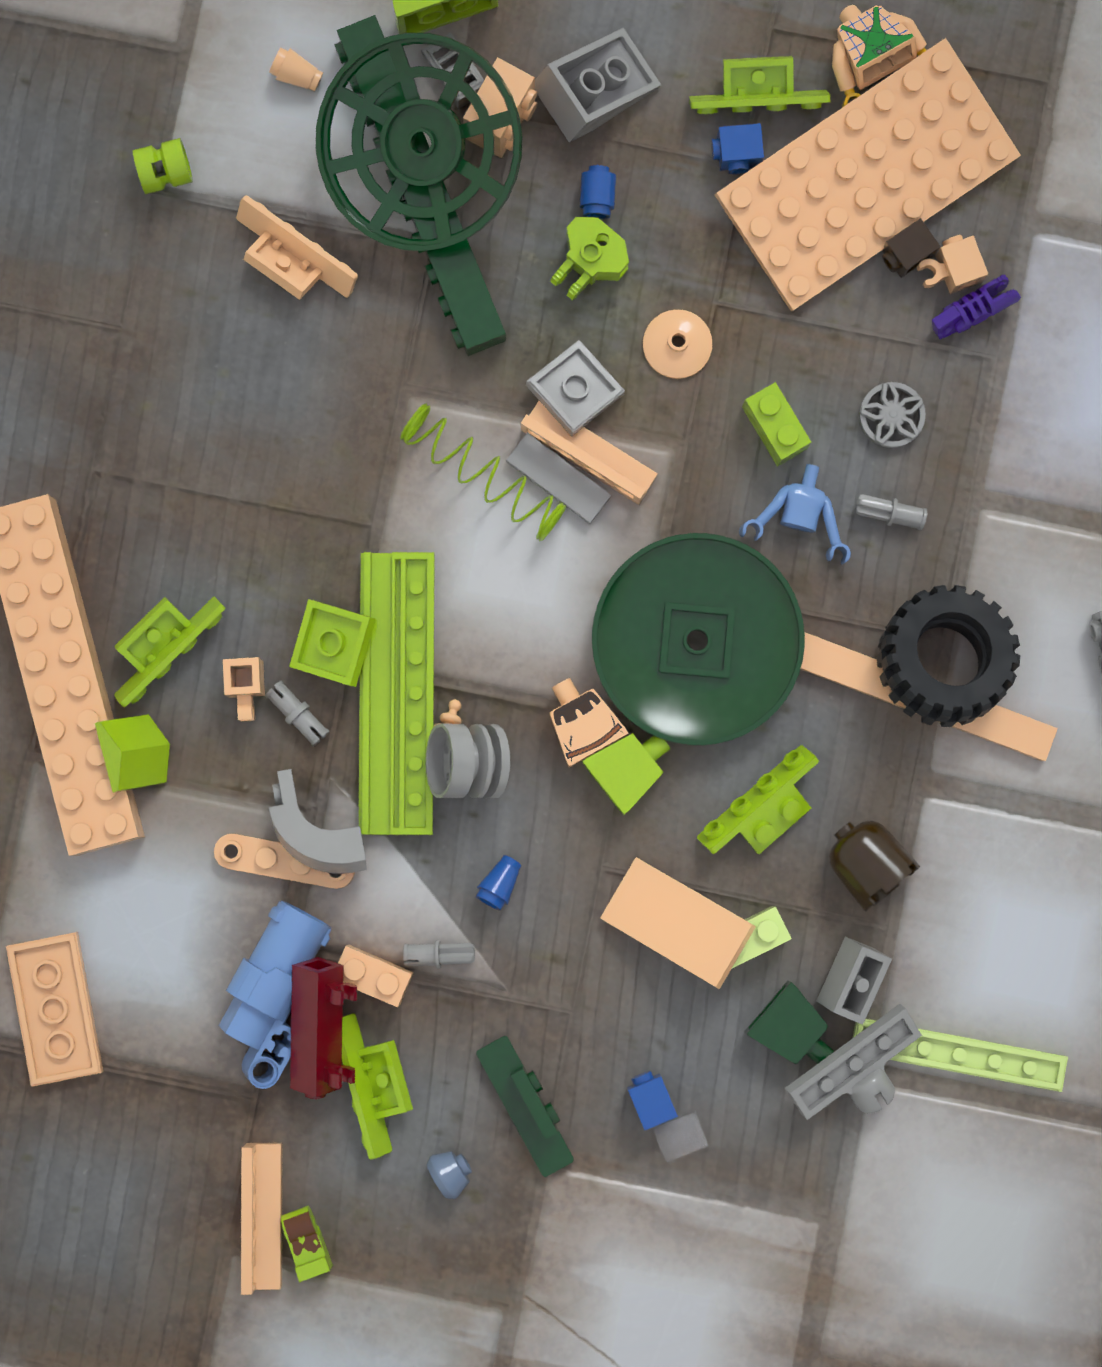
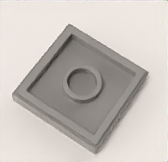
[526,340,625,437]

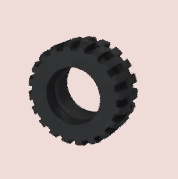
[877,585,1021,727]

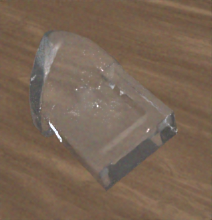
[654,1111,708,1164]

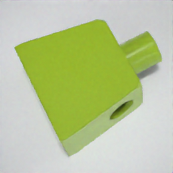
[582,733,671,815]

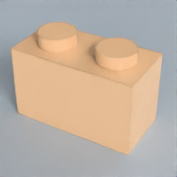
[338,945,414,1007]

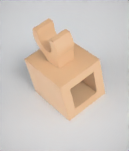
[916,235,988,294]
[223,657,265,722]

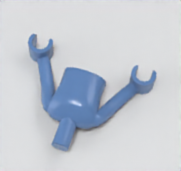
[739,464,851,564]

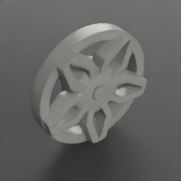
[859,382,926,448]

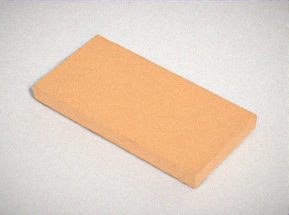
[600,857,756,989]
[6,932,104,1087]

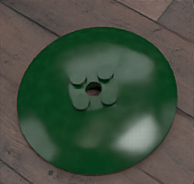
[592,533,805,746]

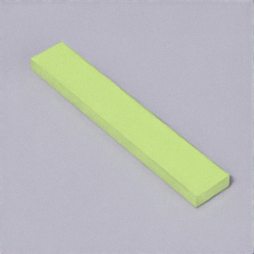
[852,1019,1068,1092]

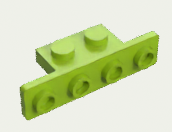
[689,56,830,114]
[114,596,225,707]
[697,745,819,854]
[342,1013,413,1160]

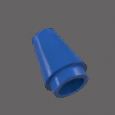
[476,855,522,911]

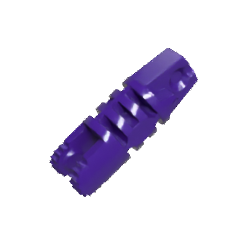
[932,274,1021,339]

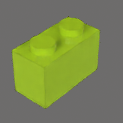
[742,382,812,467]

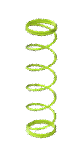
[400,403,566,542]

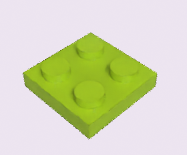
[289,599,375,687]

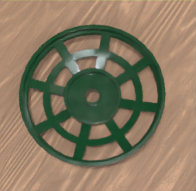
[315,33,522,251]

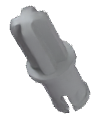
[856,494,927,531]
[403,940,475,969]

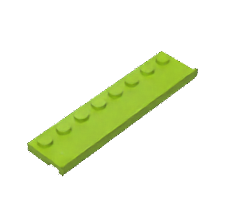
[359,552,435,835]

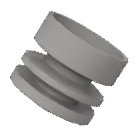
[426,723,510,798]

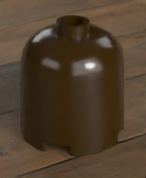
[829,821,920,912]

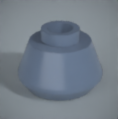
[427,1151,472,1199]

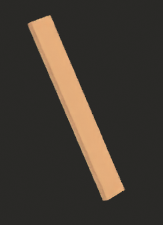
[800,632,1058,762]

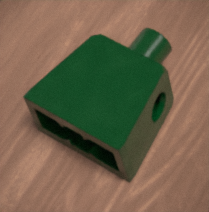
[744,981,834,1064]

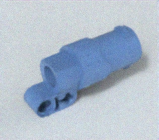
[219,900,331,1089]

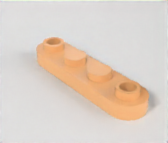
[214,834,355,889]

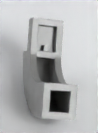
[269,769,367,874]

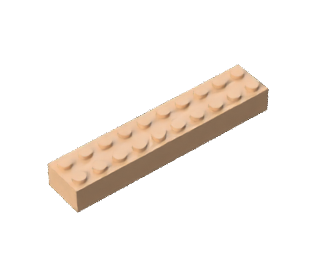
[0,494,145,856]

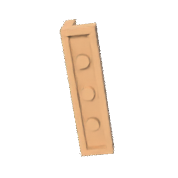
[521,401,658,505]
[241,1143,282,1295]

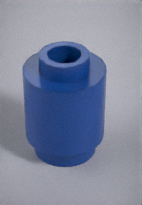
[580,165,616,219]

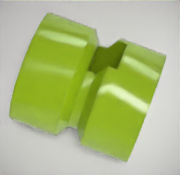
[133,138,193,194]

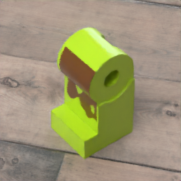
[281,1206,333,1282]

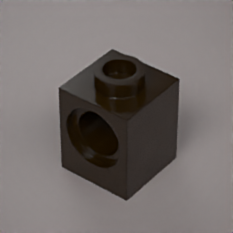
[882,218,941,278]

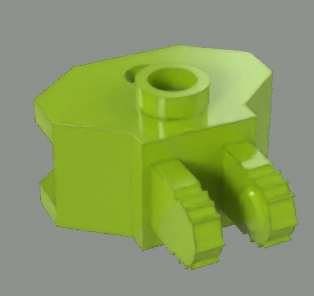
[550,217,629,300]

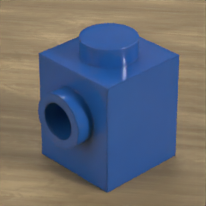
[711,123,764,174]
[627,1071,678,1130]

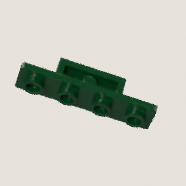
[476,1035,574,1177]

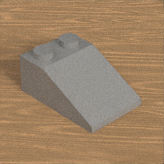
[535,28,661,142]

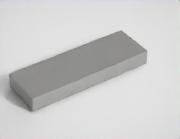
[506,432,611,524]

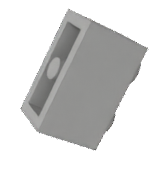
[816,936,892,1024]

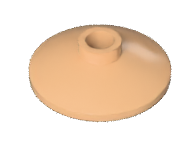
[643,310,712,379]

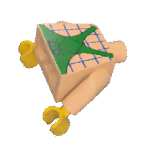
[832,5,927,108]

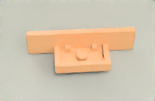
[236,195,358,300]

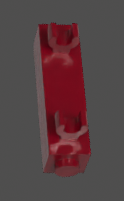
[290,957,357,1099]

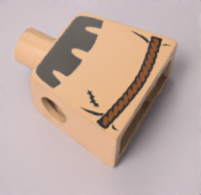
[549,678,629,767]

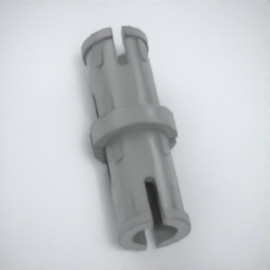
[265,680,330,747]

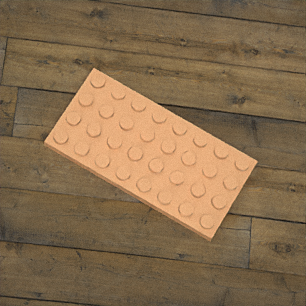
[715,38,1021,311]

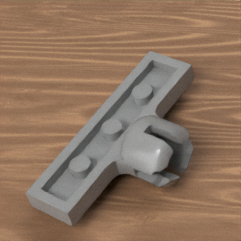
[785,1004,922,1120]

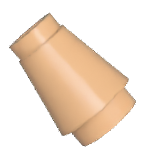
[269,47,324,91]

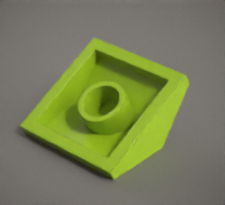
[95,714,170,793]

